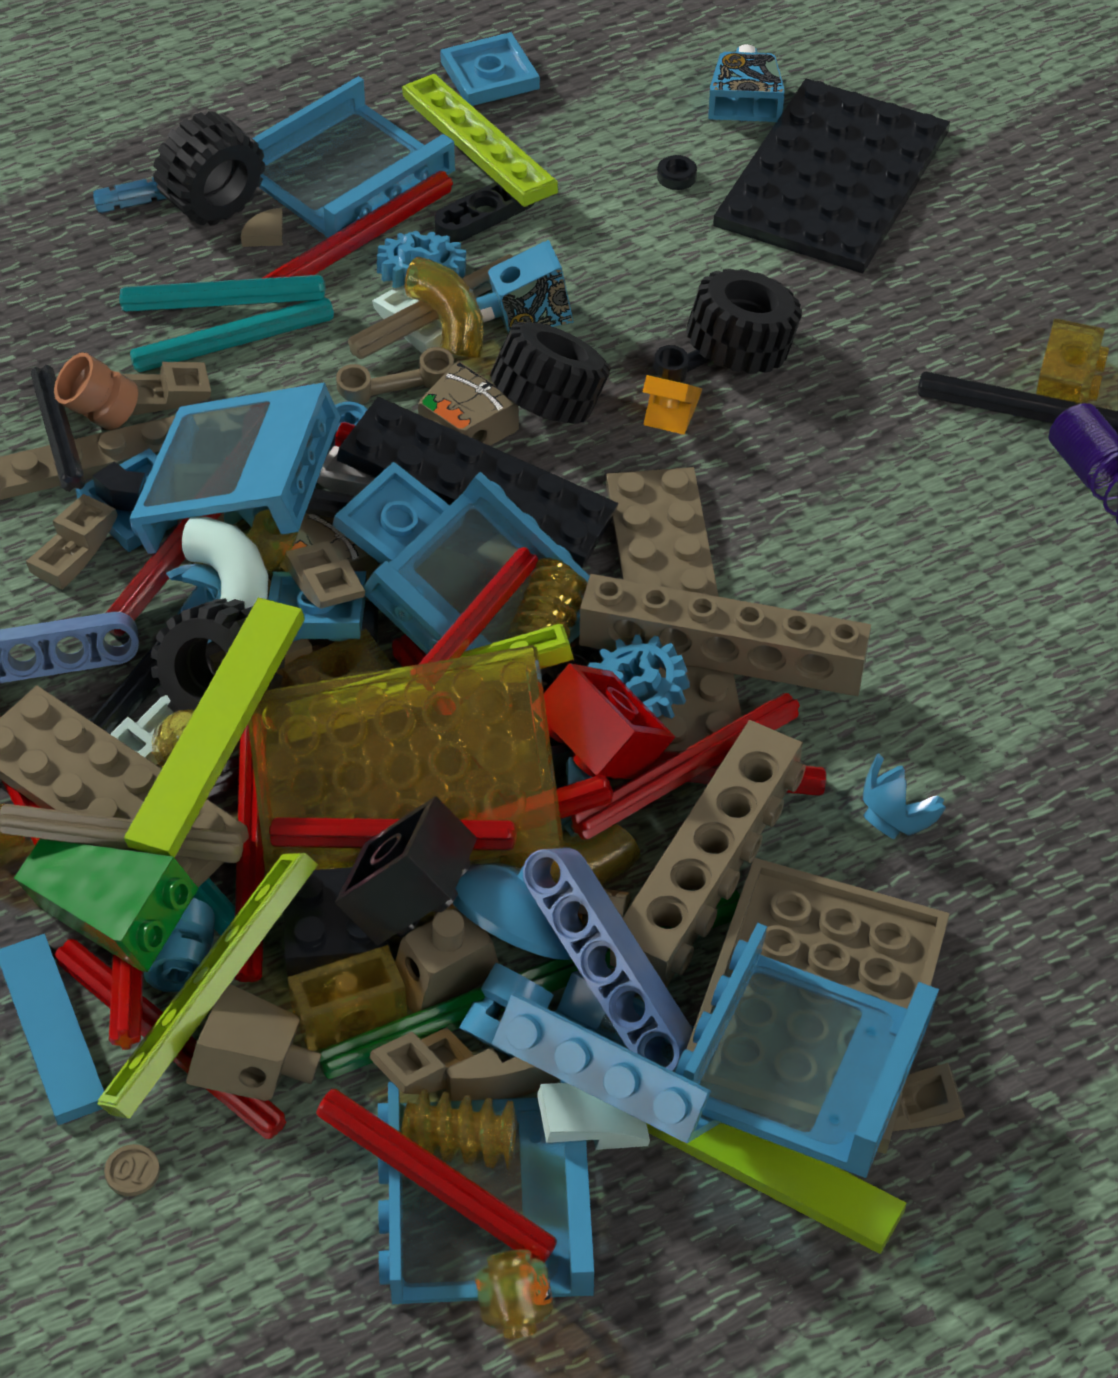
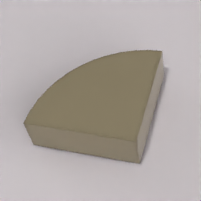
[241,208,283,247]

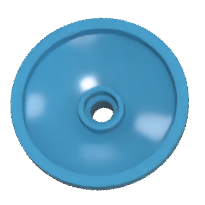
[453,863,585,960]

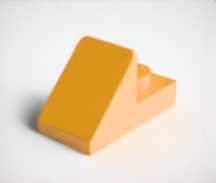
[643,375,702,435]

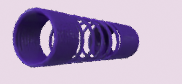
[1048,403,1118,525]

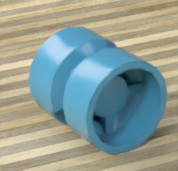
[144,898,215,992]
[459,963,554,1058]

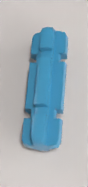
[93,177,167,213]

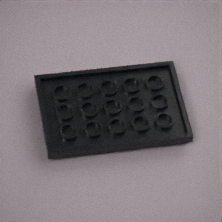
[713,78,950,274]

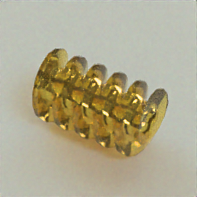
[504,558,588,640]
[401,1088,517,1171]

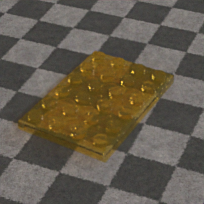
[248,645,564,875]

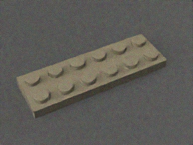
[0,685,249,887]

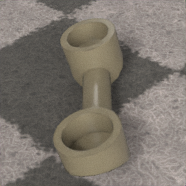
[336,347,454,404]

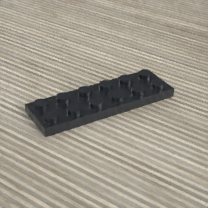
[337,396,619,569]

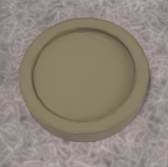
[104,1144,160,1196]

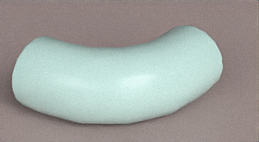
[182,516,268,609]

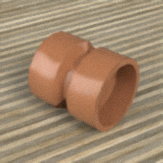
[54,353,139,430]

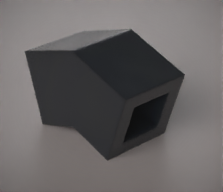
[93,461,146,511]

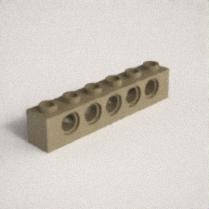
[579,574,872,696]
[610,720,806,988]

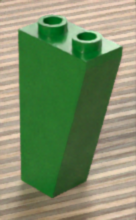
[14,838,199,972]

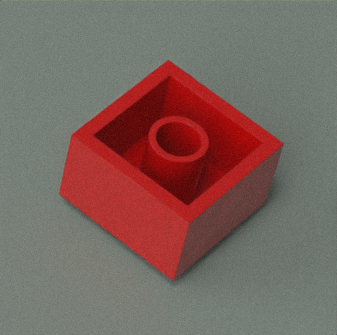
[532,663,676,779]

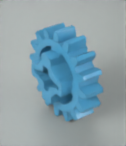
[377,231,466,293]
[588,634,690,719]

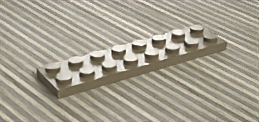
[606,467,742,753]

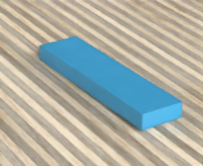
[0,933,104,1125]

